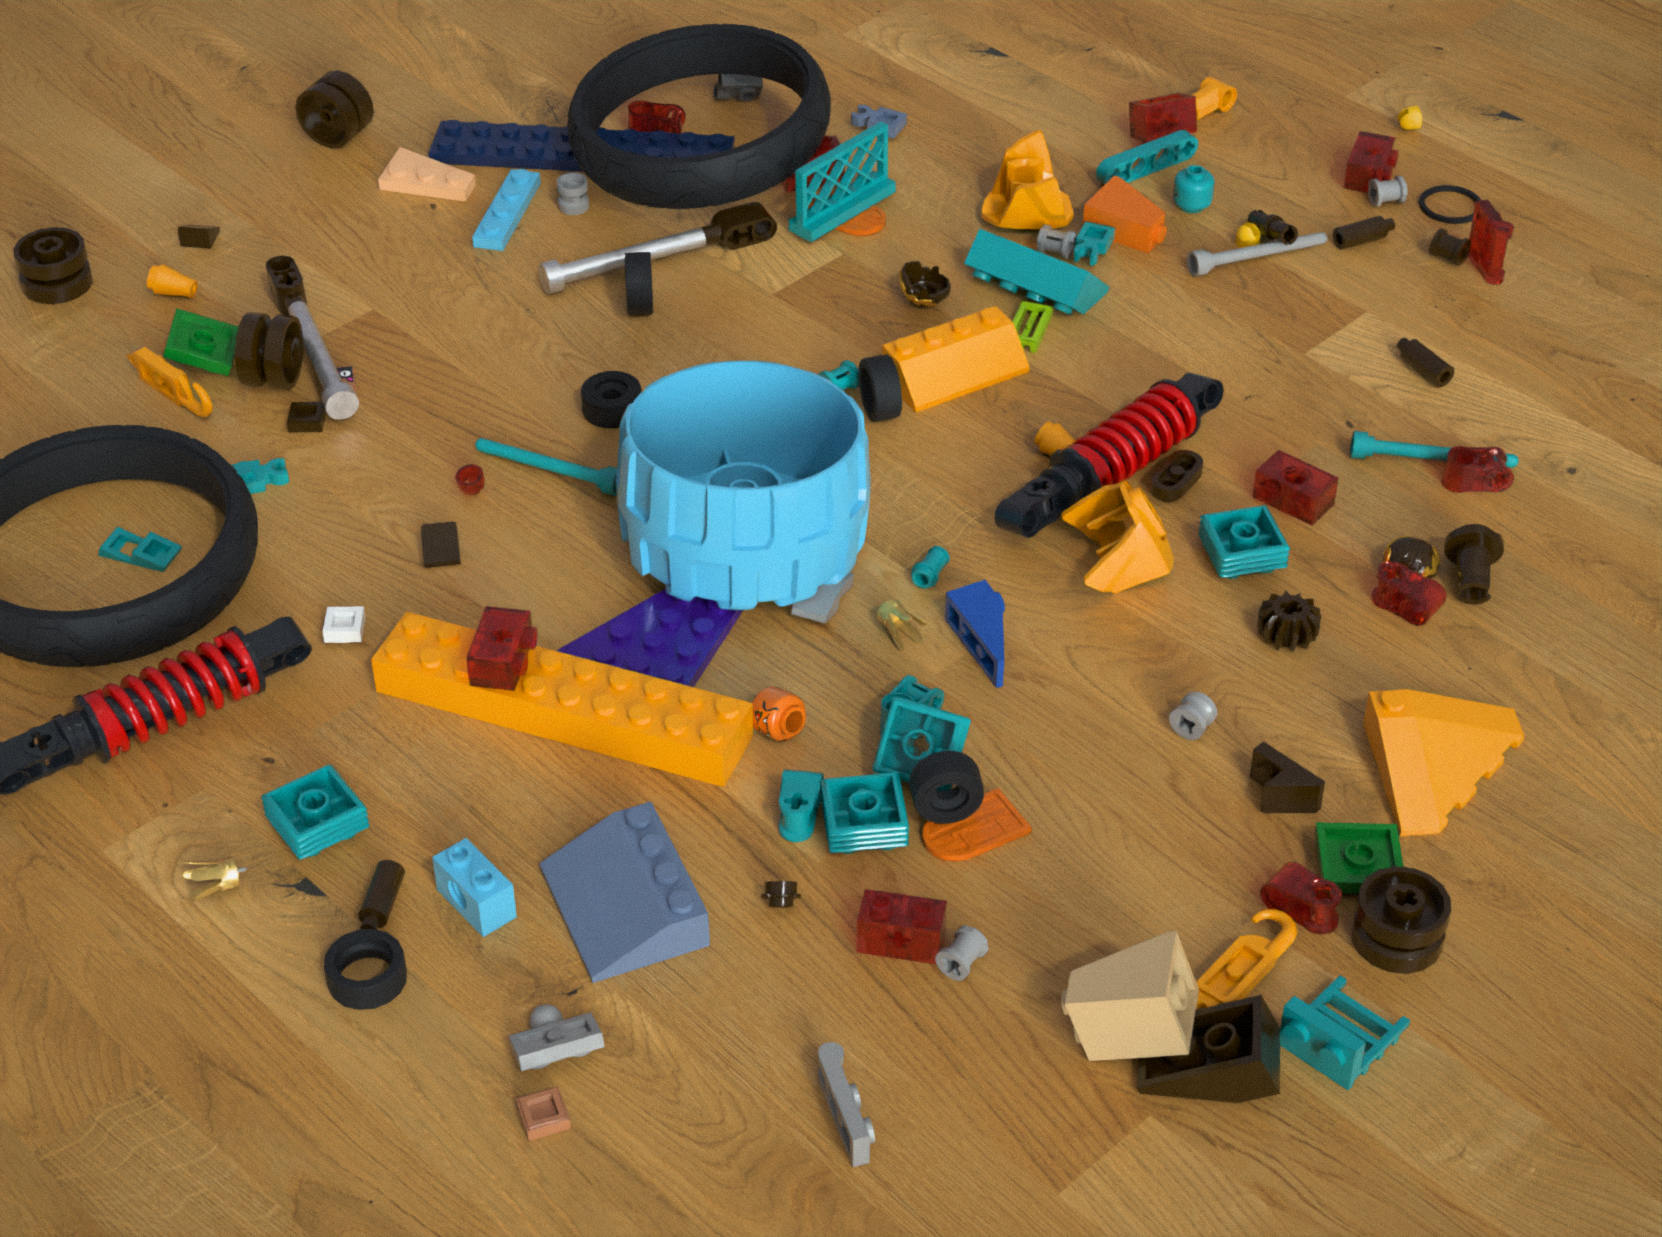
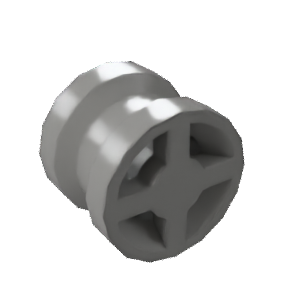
[1169,691,1218,740]

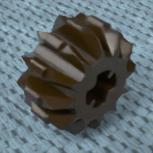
[1257,590,1321,652]

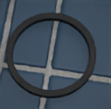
[1419,185,1483,224]

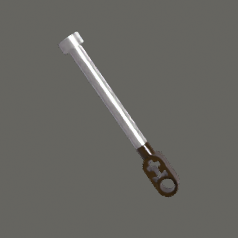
[538,202,777,295]
[266,255,359,420]

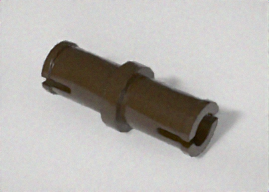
[1247,209,1298,245]

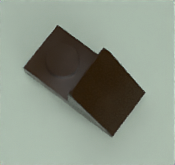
[1249,741,1325,813]

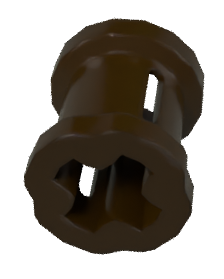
[1429,228,1472,266]

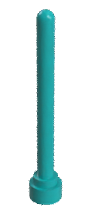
[1350,431,1519,468]
[475,438,617,496]

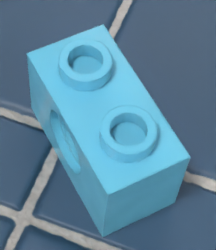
[432,838,517,937]

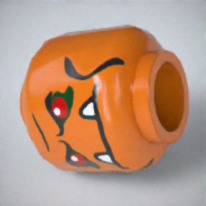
[752,686,806,741]

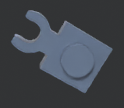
[851,105,907,138]

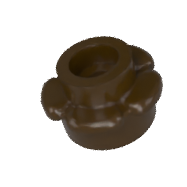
[761,881,801,908]

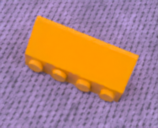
[882,306,1030,413]

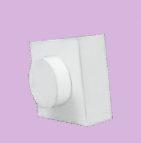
[323,606,366,643]

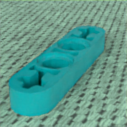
[1096,130,1199,185]

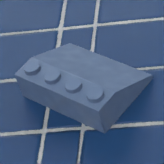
[539,801,710,983]

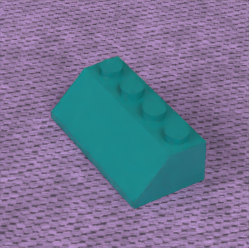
[964,229,1110,315]

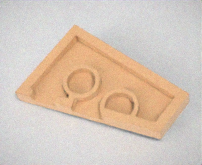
[378,147,476,202]

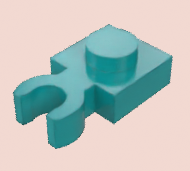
[1074,221,1115,266]
[232,458,289,494]

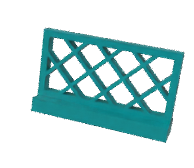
[789,121,896,242]

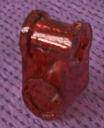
[628,100,686,133]
[1441,446,1514,493]
[1371,561,1447,626]
[1260,862,1342,935]

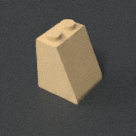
[1061,931,1199,1061]

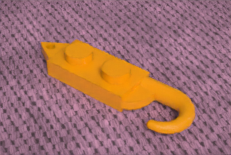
[126,347,213,418]
[1196,909,1297,1010]

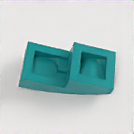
[98,527,182,572]

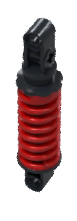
[995,372,1224,538]
[0,616,312,795]

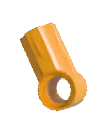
[1179,76,1237,124]

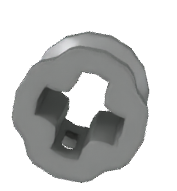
[1368,175,1408,207]
[1037,224,1076,259]
[935,925,989,981]

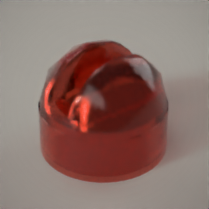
[455,464,485,495]

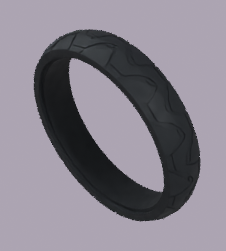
[567,24,831,209]
[0,425,258,667]

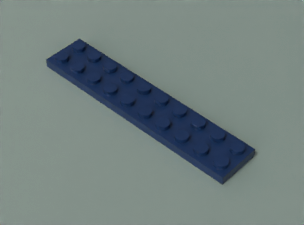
[429,120,735,172]

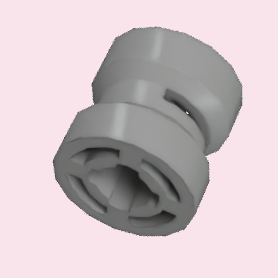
[557,172,589,215]

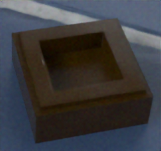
[287,402,326,433]

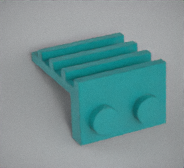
[1280,975,1410,1090]

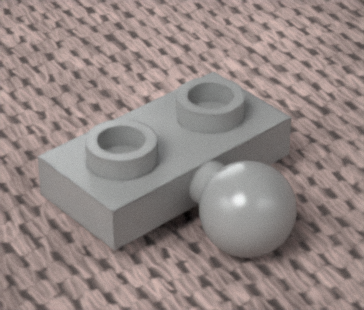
[509,1004,605,1071]

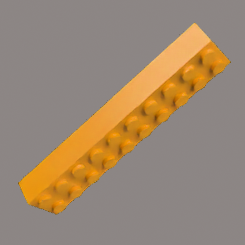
[371,611,754,787]

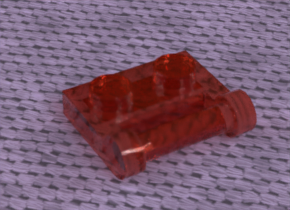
[1468,199,1514,285]

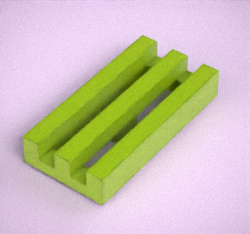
[1012,301,1053,353]

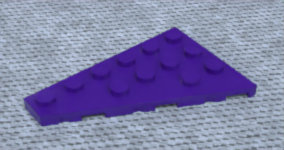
[556,589,743,687]

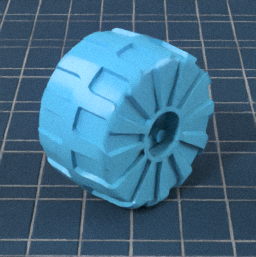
[616,360,871,610]

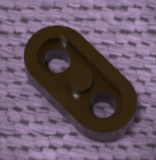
[1150,450,1203,502]

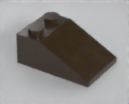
[1137,995,1280,1103]

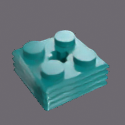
[1198,505,1290,579]
[872,697,971,791]
[261,764,370,859]
[821,772,909,854]

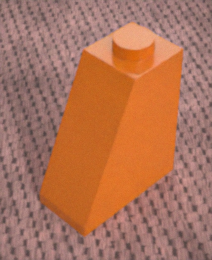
[1083,175,1167,254]

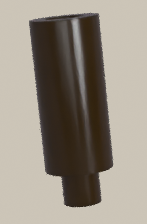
[1333,216,1395,250]
[1397,337,1454,387]
[358,860,405,930]

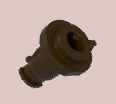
[1444,524,1504,605]

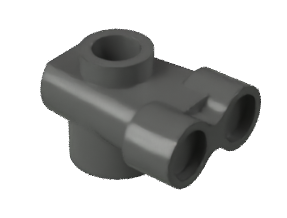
[713,73,763,102]

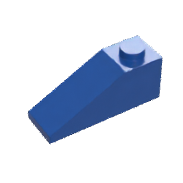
[945,580,1005,688]

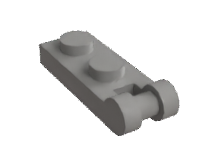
[818,1042,875,1167]

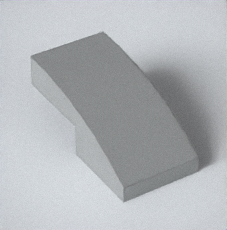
[791,572,854,623]

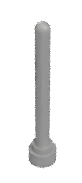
[1187,232,1328,277]

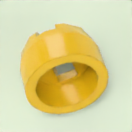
[1397,105,1422,130]
[1235,222,1261,248]

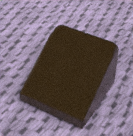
[178,225,220,249]
[421,521,461,568]

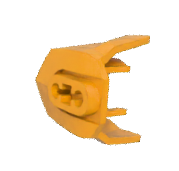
[981,130,1074,229]
[1061,479,1174,593]

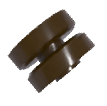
[295,70,374,149]
[13,227,93,304]
[235,312,304,389]
[1352,866,1451,974]

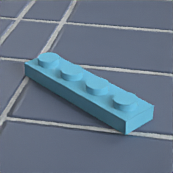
[472,169,541,251]

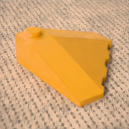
[1363,689,1525,836]

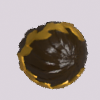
[899,261,951,307]
[1382,536,1441,589]

